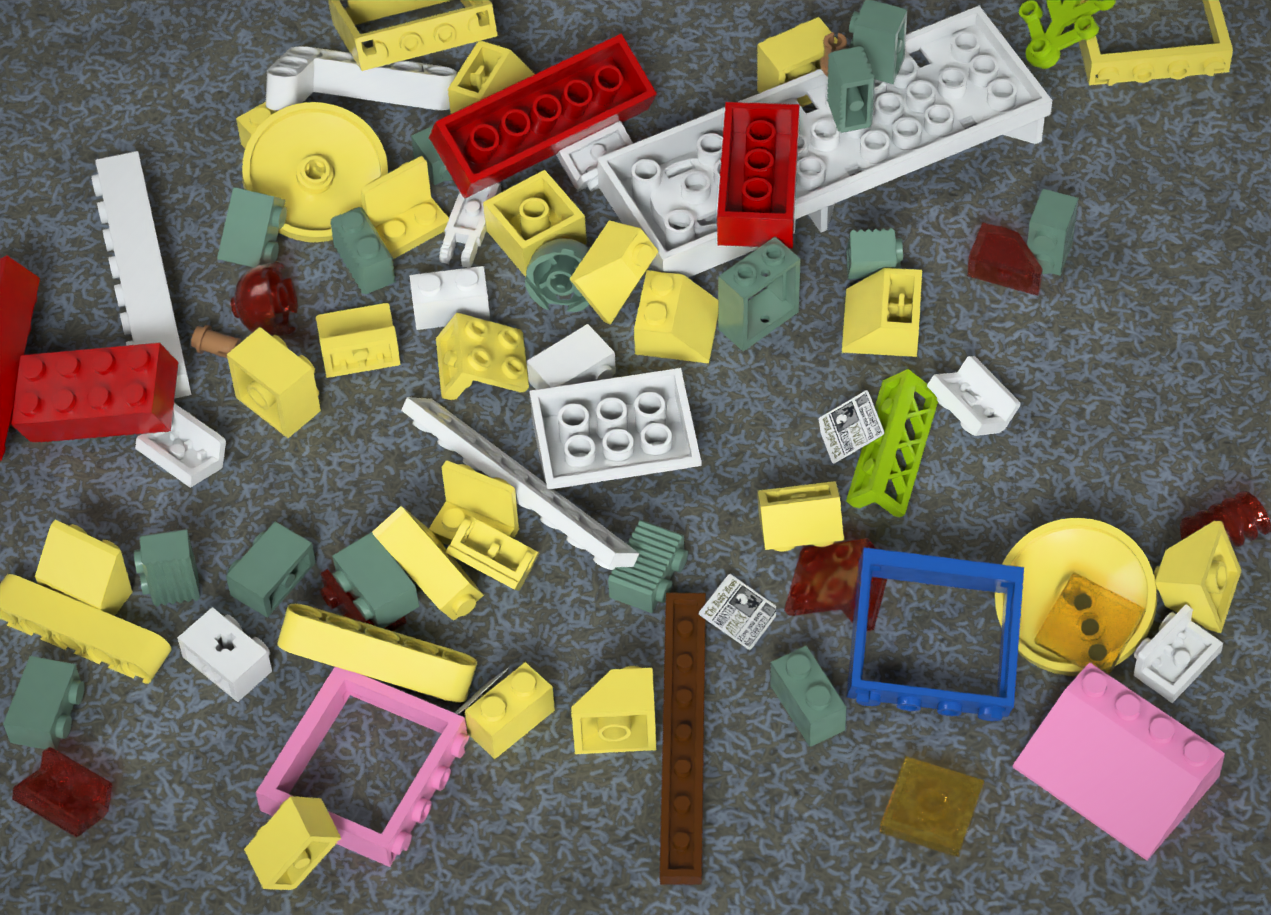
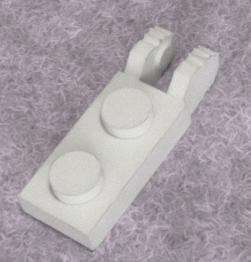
[439,183,501,268]

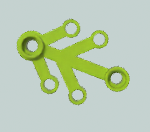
[1019,0,1116,69]

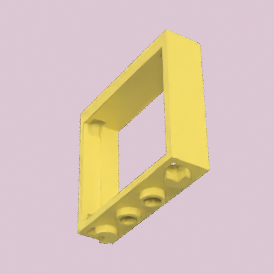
[328,0,498,71]
[1074,0,1233,86]

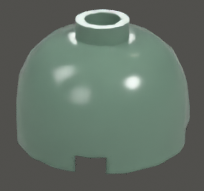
[525,238,590,312]

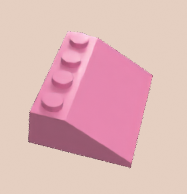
[1013,662,1225,860]

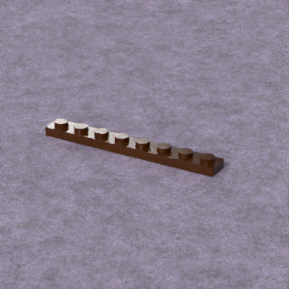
[660,593,706,885]

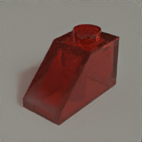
[967,222,1043,296]

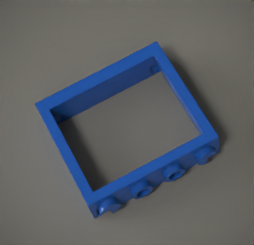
[846,547,1024,721]

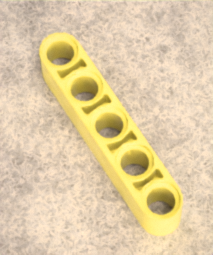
[0,574,171,684]
[277,604,477,702]

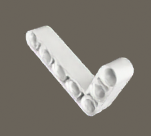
[266,46,456,111]

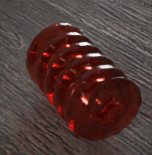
[1180,491,1271,548]

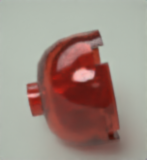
[231,261,298,336]

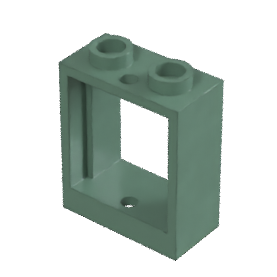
[718,237,800,352]

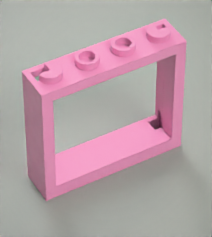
[256,667,470,867]

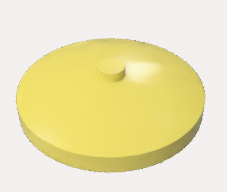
[242,102,388,242]
[995,518,1157,676]

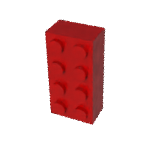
[717,102,800,248]
[11,343,179,442]

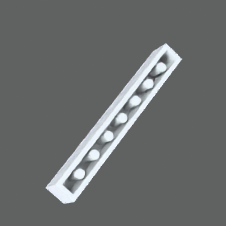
[91,151,192,398]

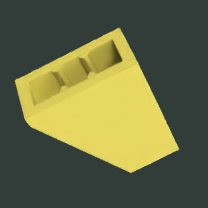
[372,506,484,621]

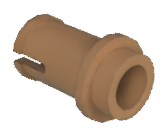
[820,33,847,77]
[191,325,242,358]

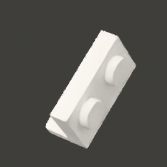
[556,121,633,191]
[927,356,1020,436]
[135,403,226,488]
[1133,604,1223,703]

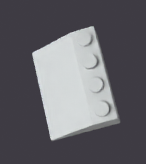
[529,368,701,490]

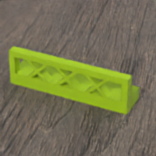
[846,369,938,517]

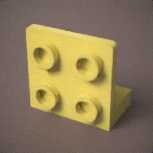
[361,156,449,260]
[316,303,401,378]
[436,313,529,400]
[429,461,519,545]

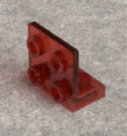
[784,538,887,631]

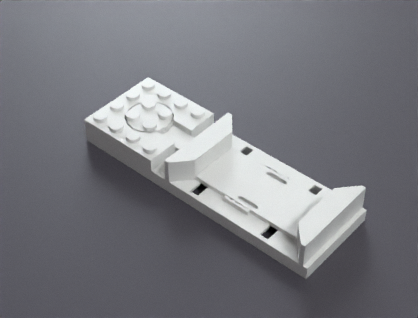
[597,6,1052,278]

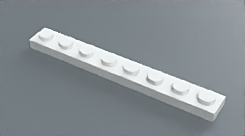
[401,397,640,570]

